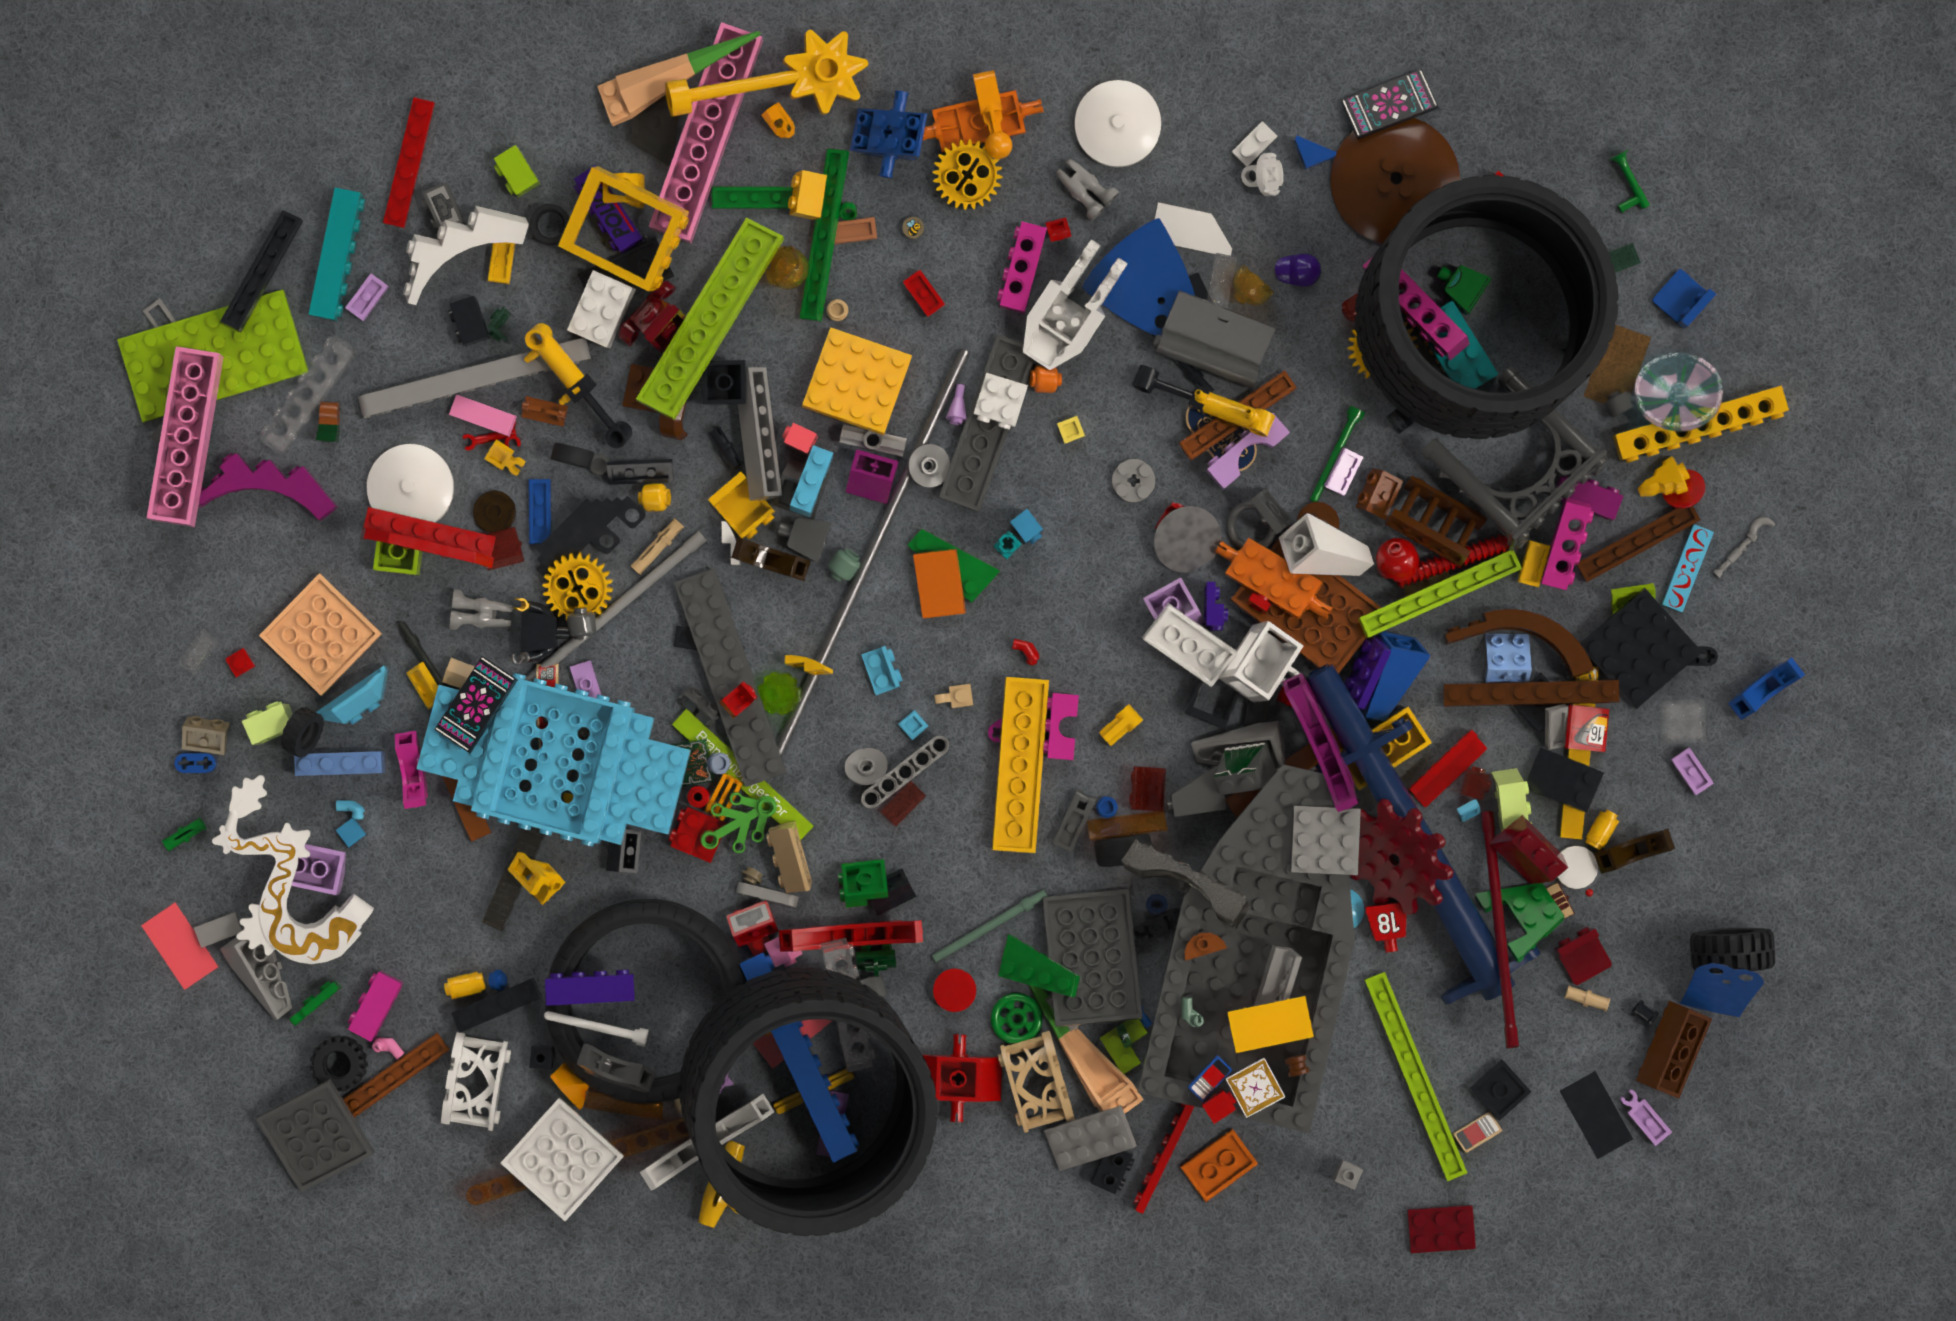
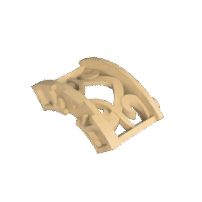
[998,1031,1075,1133]

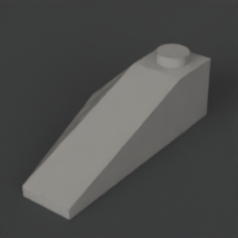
[1191,721,1285,771]
[220,937,292,1020]

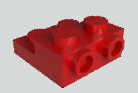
[668,806,727,863]

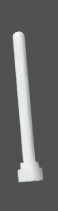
[544,1011,649,1047]

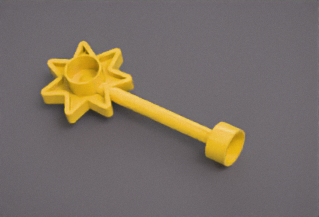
[665,30,868,117]

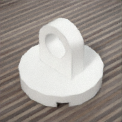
[1241,153,1283,196]

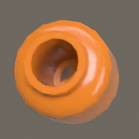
[1029,365,1062,393]

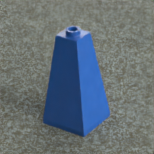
[1359,631,1430,722]

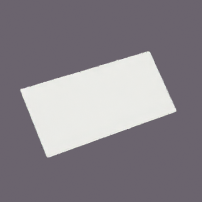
[1155,202,1232,257]

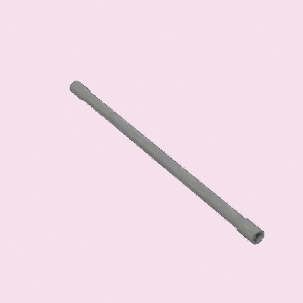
[525,531,707,682]

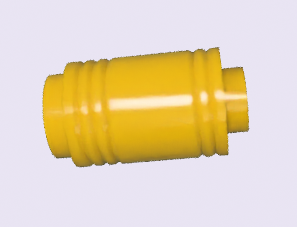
[1585,809,1619,850]
[444,971,486,999]

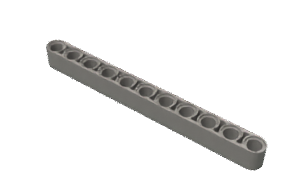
[358,338,591,418]

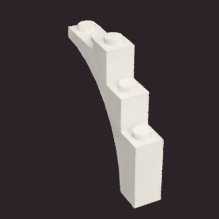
[403,206,529,305]
[640,1094,775,1191]

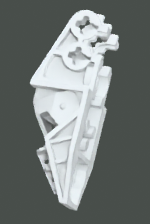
[1023,239,1128,370]

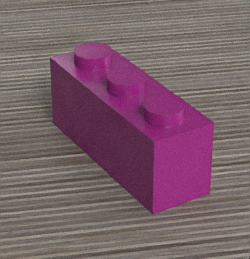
[1555,470,1624,521]

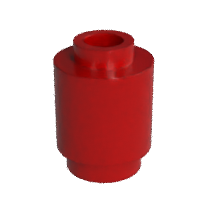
[687,786,710,808]

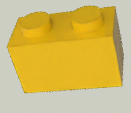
[788,170,827,220]

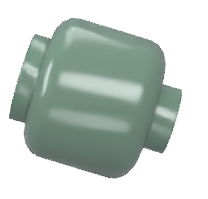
[828,548,860,581]

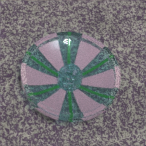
[1635,353,1723,431]

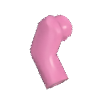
[372,1037,405,1060]

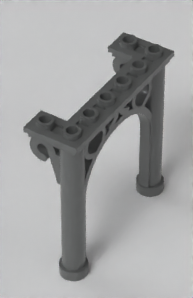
[1421,366,1607,552]

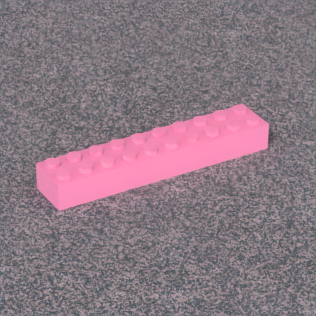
[649,22,763,244]

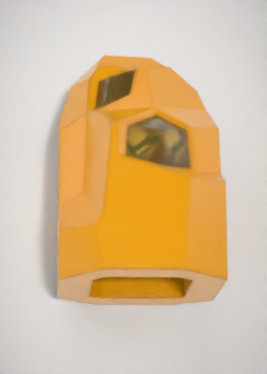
[761,102,795,138]

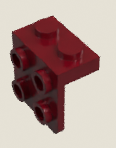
[1554,926,1612,985]

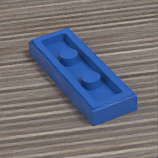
[529,479,551,544]

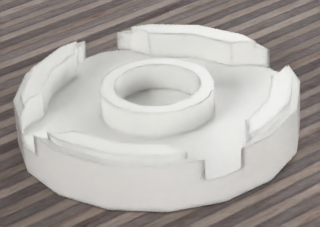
[1557,846,1598,889]

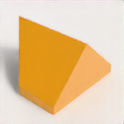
[550,1062,589,1110]

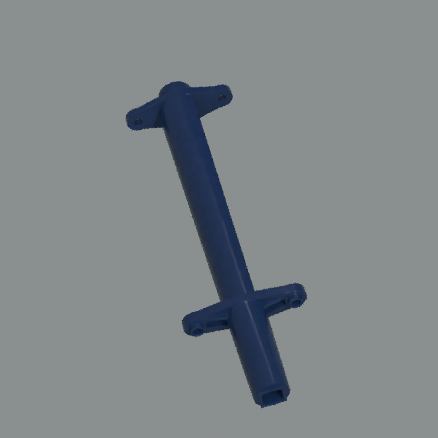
[1306,663,1540,1005]

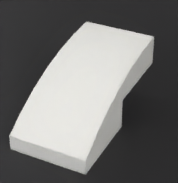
[722,521,741,566]

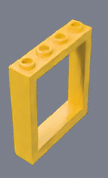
[558,166,689,292]

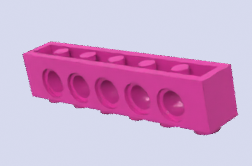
[1363,258,1470,360]

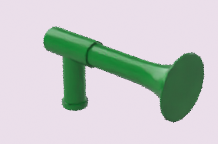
[1609,149,1650,213]

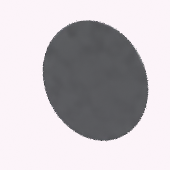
[1154,506,1221,573]

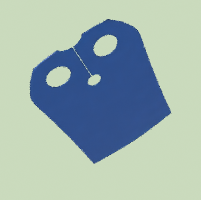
[1680,963,1764,1017]

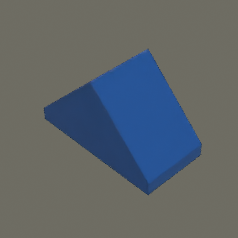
[1294,135,1337,170]

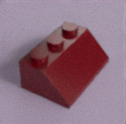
[1489,815,1569,884]

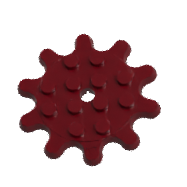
[1350,799,1454,915]

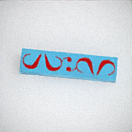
[1661,524,1714,613]

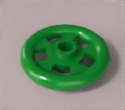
[991,993,1043,1044]

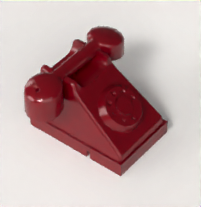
[618,281,686,354]

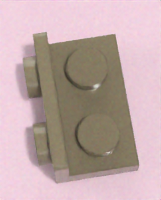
[181,716,230,755]

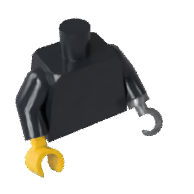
[511,598,571,665]

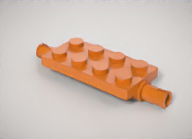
[922,90,1044,153]
[1215,538,1333,620]

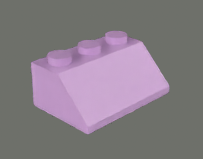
[291,844,346,895]

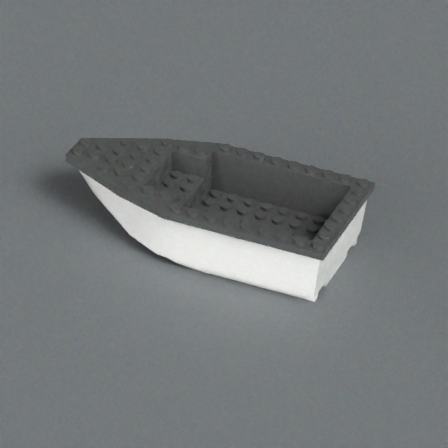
[1137,764,1355,1133]

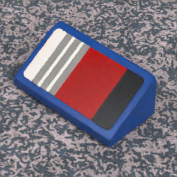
[1187,1055,1233,1102]

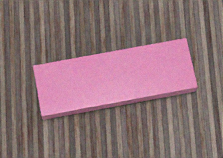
[449,394,517,437]

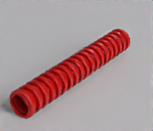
[1397,534,1517,588]

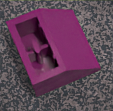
[845,449,899,504]

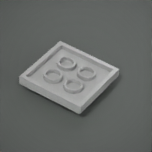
[1291,806,1361,875]

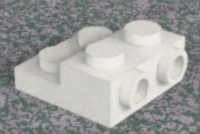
[974,373,1028,430]

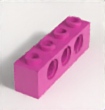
[997,221,1047,314]
[1541,498,1594,590]

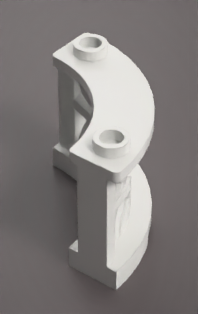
[441,1032,511,1131]

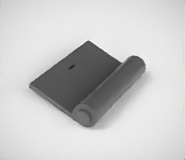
[1152,290,1276,388]

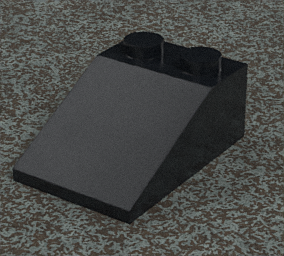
[1526,747,1604,813]

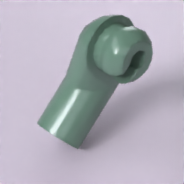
[1181,997,1204,1027]

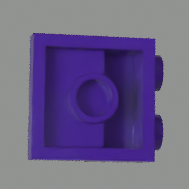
[1204,582,1228,631]

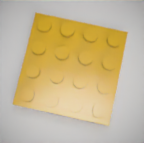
[802,327,912,435]

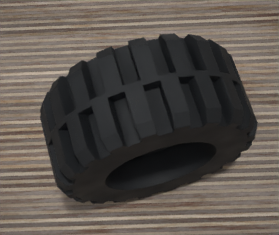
[1690,928,1776,973]

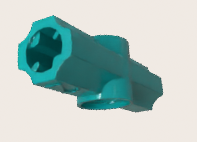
[993,531,1022,560]

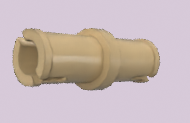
[1564,985,1610,1011]

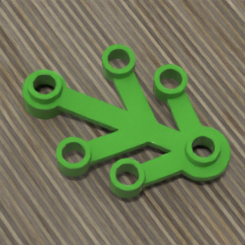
[701,792,777,853]

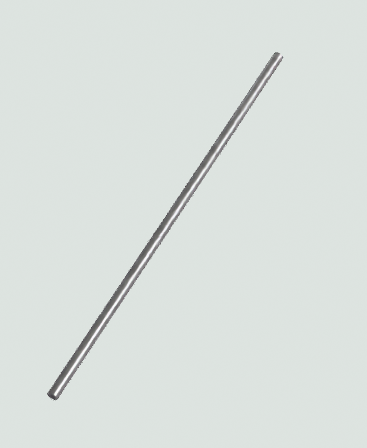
[777,348,970,757]

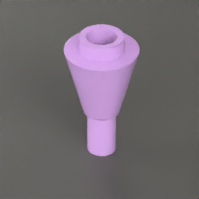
[946,384,967,425]

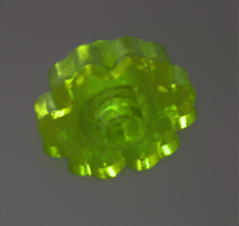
[758,671,802,715]

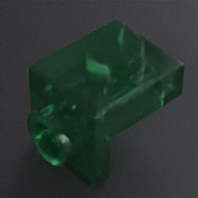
[487,307,512,342]

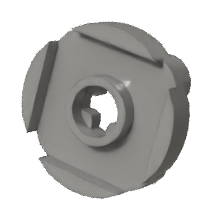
[1112,459,1155,503]

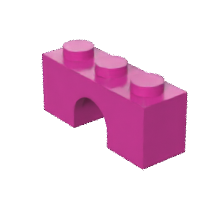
[1043,693,1079,760]

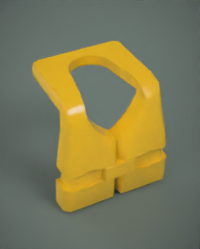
[603,173,645,209]

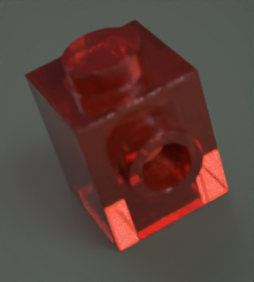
[1460,766,1492,800]

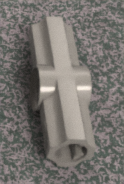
[839,424,907,457]

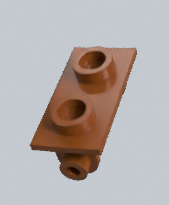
[521,396,568,427]

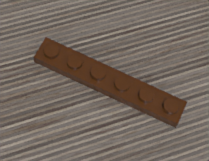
[1576,506,1701,582]

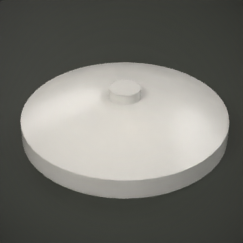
[1074,80,1161,168]
[367,444,454,523]

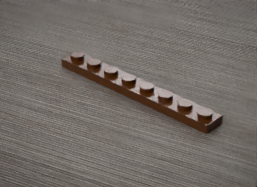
[1444,680,1620,707]

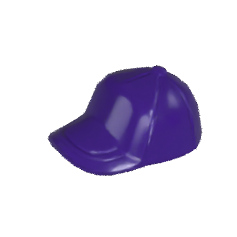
[1275,254,1321,286]

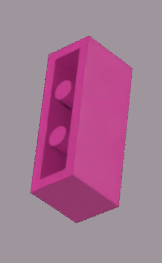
[348,971,404,1042]

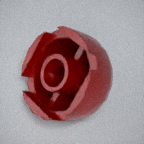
[1376,537,1420,582]

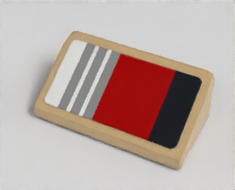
[1453,1111,1503,1153]

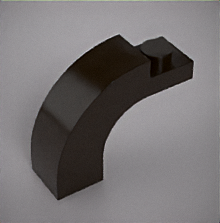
[731,537,811,581]
[1594,828,1675,874]

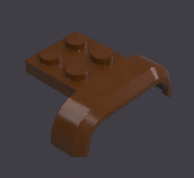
[622,364,687,441]

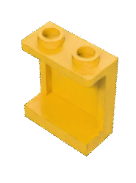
[708,472,775,540]

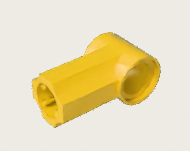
[1099,704,1143,746]

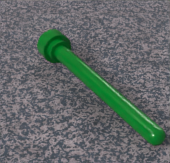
[1310,406,1365,503]

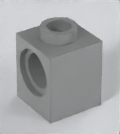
[1333,1159,1363,1190]

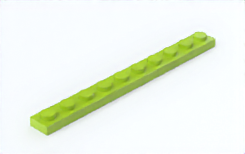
[1364,972,1467,1181]

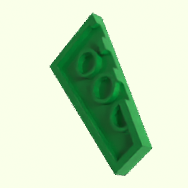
[908,529,1000,603]

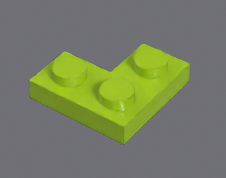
[1100,1019,1147,1074]

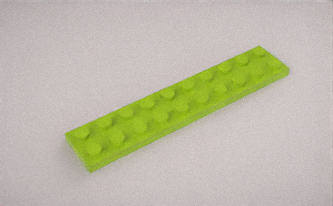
[636,218,784,420]

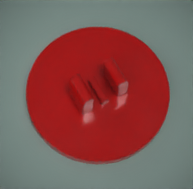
[1662,469,1706,509]
[933,968,976,1012]

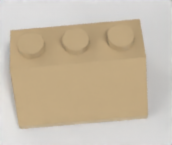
[766,821,812,893]

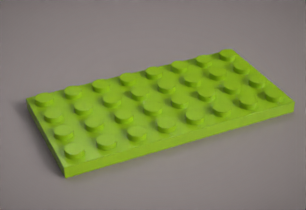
[117,289,309,423]

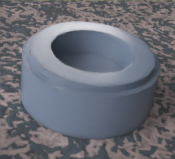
[707,752,730,774]

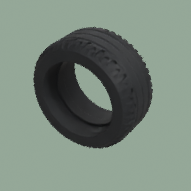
[1094,832,1153,867]

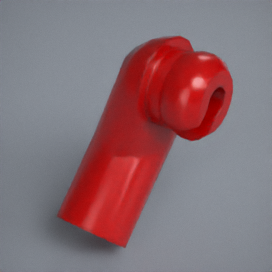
[1012,638,1039,665]

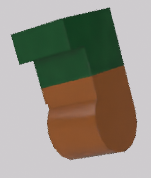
[316,402,340,443]

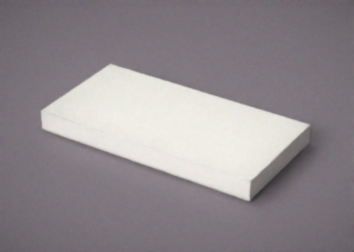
[1142,603,1238,687]

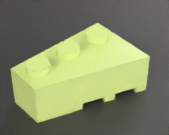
[1491,768,1532,832]

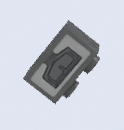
[421,182,466,231]

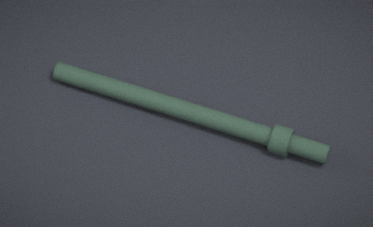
[932,889,1048,963]

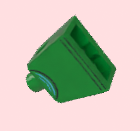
[1436,265,1492,315]

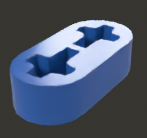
[174,753,217,773]

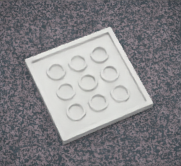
[501,1097,624,1221]

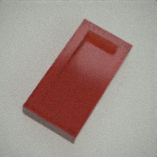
[881,781,926,826]

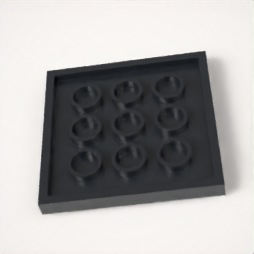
[1580,587,1702,709]

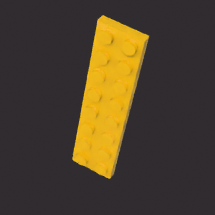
[992,677,1049,853]

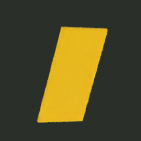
[1227,996,1314,1053]

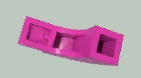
[395,731,428,809]

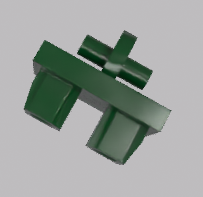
[856,944,896,977]

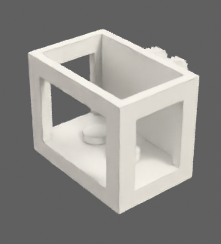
[1219,621,1303,702]

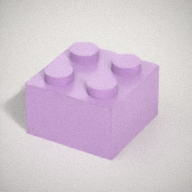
[1143,578,1205,625]

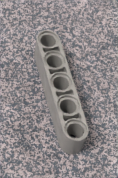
[861,736,949,808]

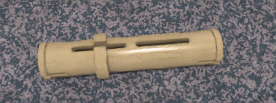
[630,518,684,575]

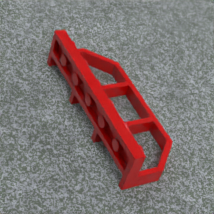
[360,507,496,569]

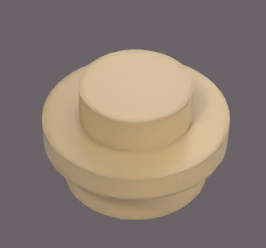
[827,299,848,321]

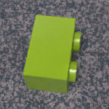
[494,145,540,197]

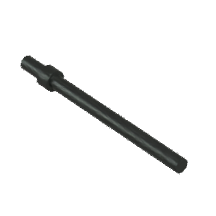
[398,621,448,687]

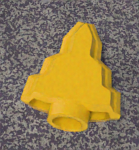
[1637,456,1690,497]

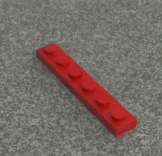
[383,97,435,229]
[1133,1103,1195,1214]

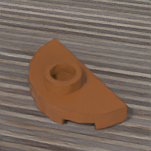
[1184,932,1227,961]

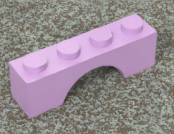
[1206,413,1290,490]

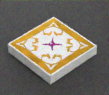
[1225,1058,1285,1118]

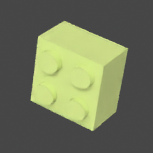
[242,701,293,745]

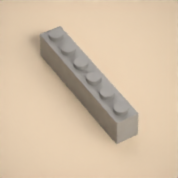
[738,367,782,501]

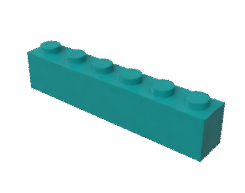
[308,187,366,322]

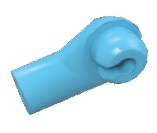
[336,800,365,819]

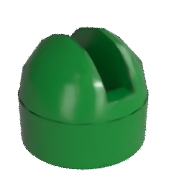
[840,202,857,220]

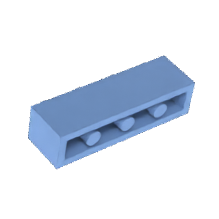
[294,751,385,776]

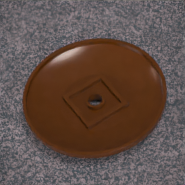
[1330,118,1460,243]

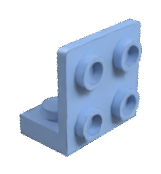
[1485,634,1532,683]

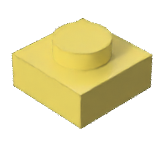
[1057,416,1085,444]

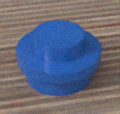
[1096,796,1118,818]
[488,969,507,991]

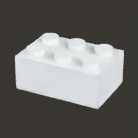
[567,270,636,348]

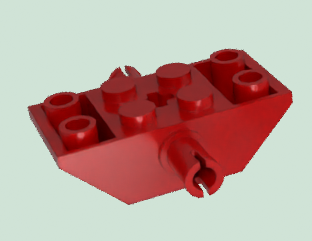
[922,1034,1002,1122]

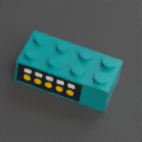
[1415,301,1498,389]

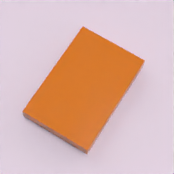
[913,549,966,618]
[1180,1128,1258,1202]

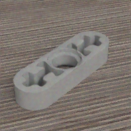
[735,882,799,908]

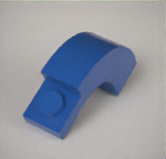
[1728,657,1805,720]

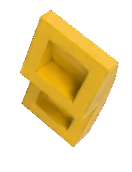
[785,655,833,675]

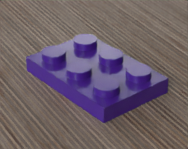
[1344,635,1392,709]

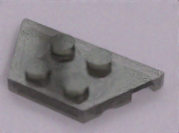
[631,95,678,167]

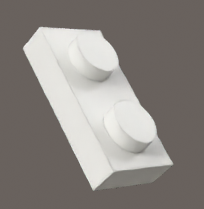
[1231,121,1277,167]

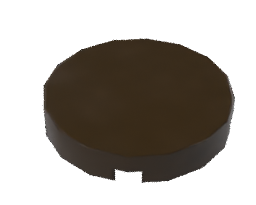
[473,490,517,534]

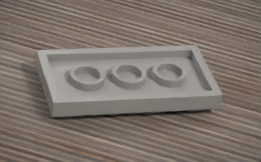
[1044,1105,1137,1171]

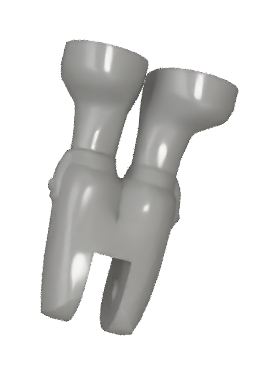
[1056,159,1120,221]
[449,589,513,630]

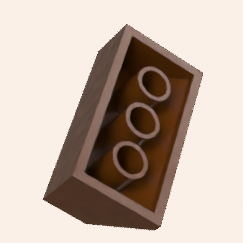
[1636,1001,1712,1098]

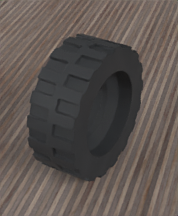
[281,707,324,758]

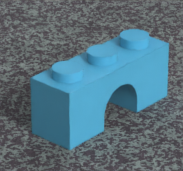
[790,445,833,518]

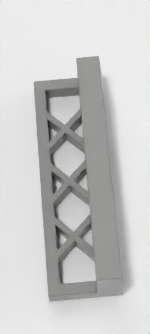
[1254,945,1302,1006]

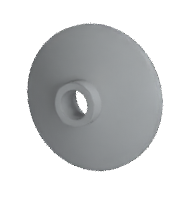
[908,444,950,487]
[845,748,888,785]

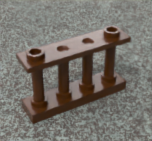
[1385,476,1488,567]

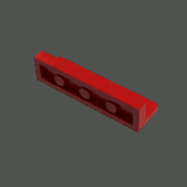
[1407,730,1487,807]

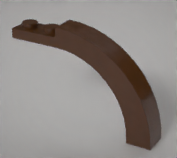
[1444,609,1594,679]

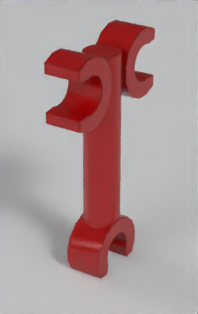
[462,421,521,451]

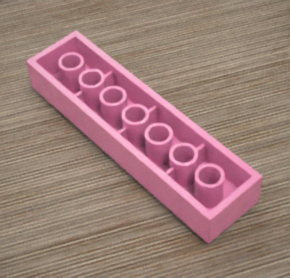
[147,347,224,527]

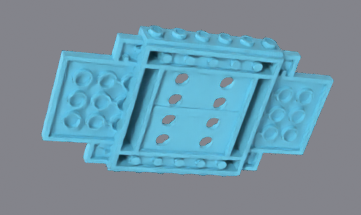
[417,673,691,847]

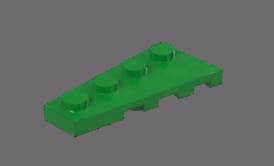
[998,934,1080,997]

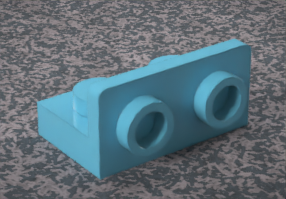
[861,646,903,695]

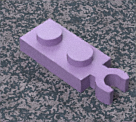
[1620,1089,1672,1146]

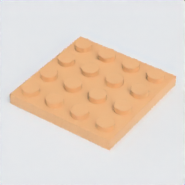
[259,573,382,696]

